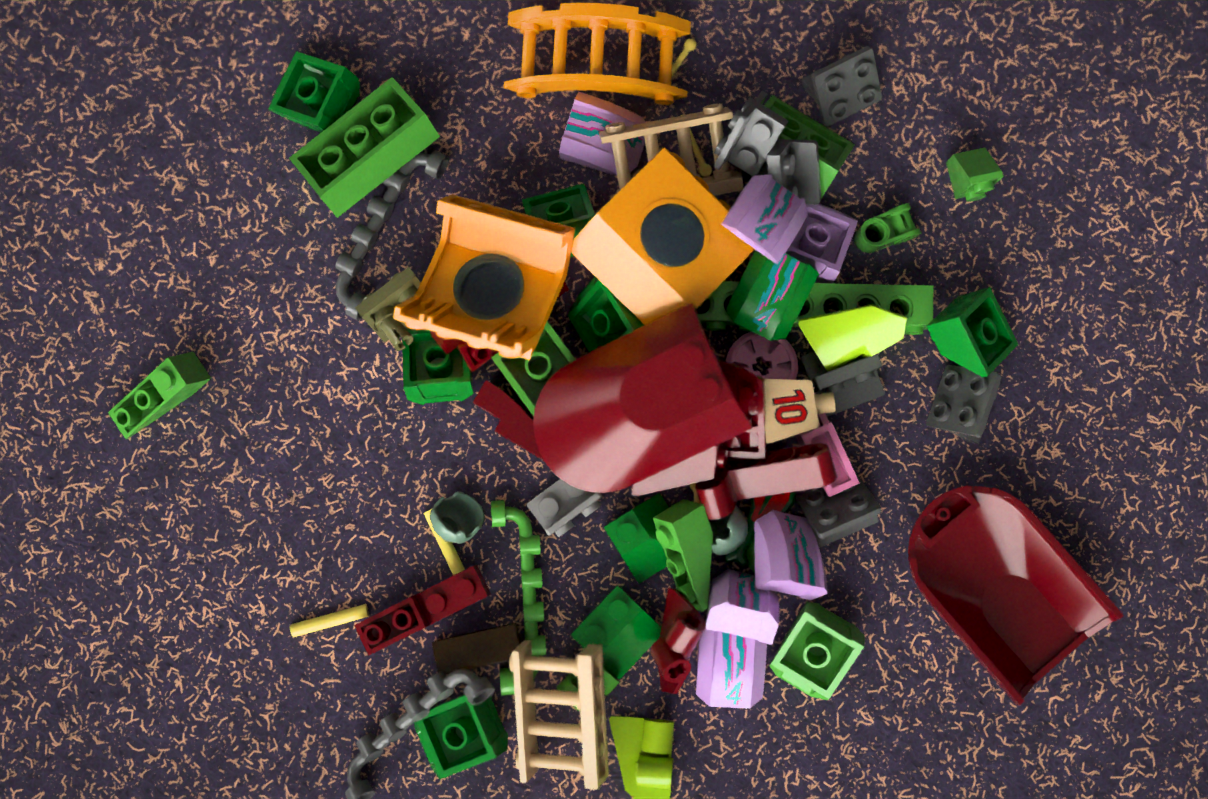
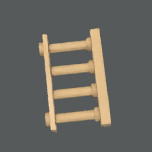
[599,104,744,199]
[509,640,609,790]

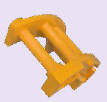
[504,3,691,105]

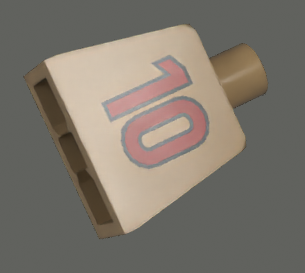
[765,379,835,444]

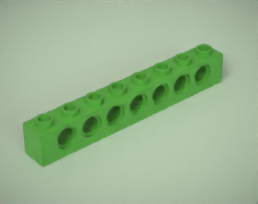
[698,281,933,335]

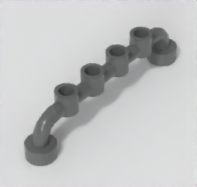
[335,150,449,321]
[345,669,495,799]

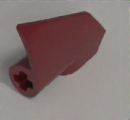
[650,588,706,694]

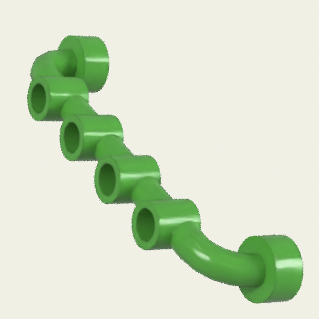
[491,500,546,696]

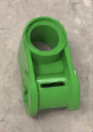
[854,203,922,253]

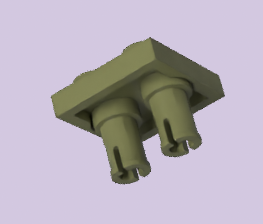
[355,267,428,351]

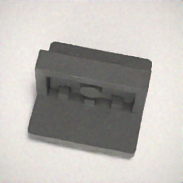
[802,46,882,127]
[713,91,788,176]
[758,139,821,205]
[801,352,885,417]
[926,365,1002,444]
[796,472,882,548]

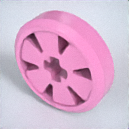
[725,332,798,380]

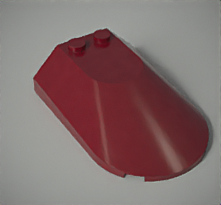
[533,302,754,493]
[908,486,1124,705]

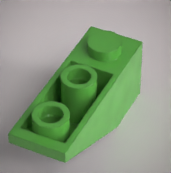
[108,352,211,439]
[653,499,713,612]

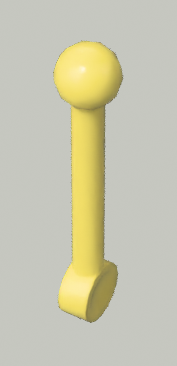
[672,38,697,77]
[681,115,712,177]

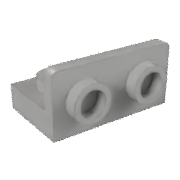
[526,479,603,537]

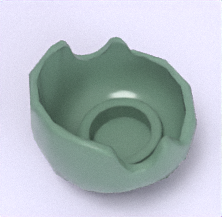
[430,492,485,544]
[709,506,748,555]

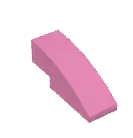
[795,392,860,497]

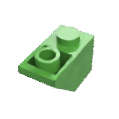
[946,147,1003,202]

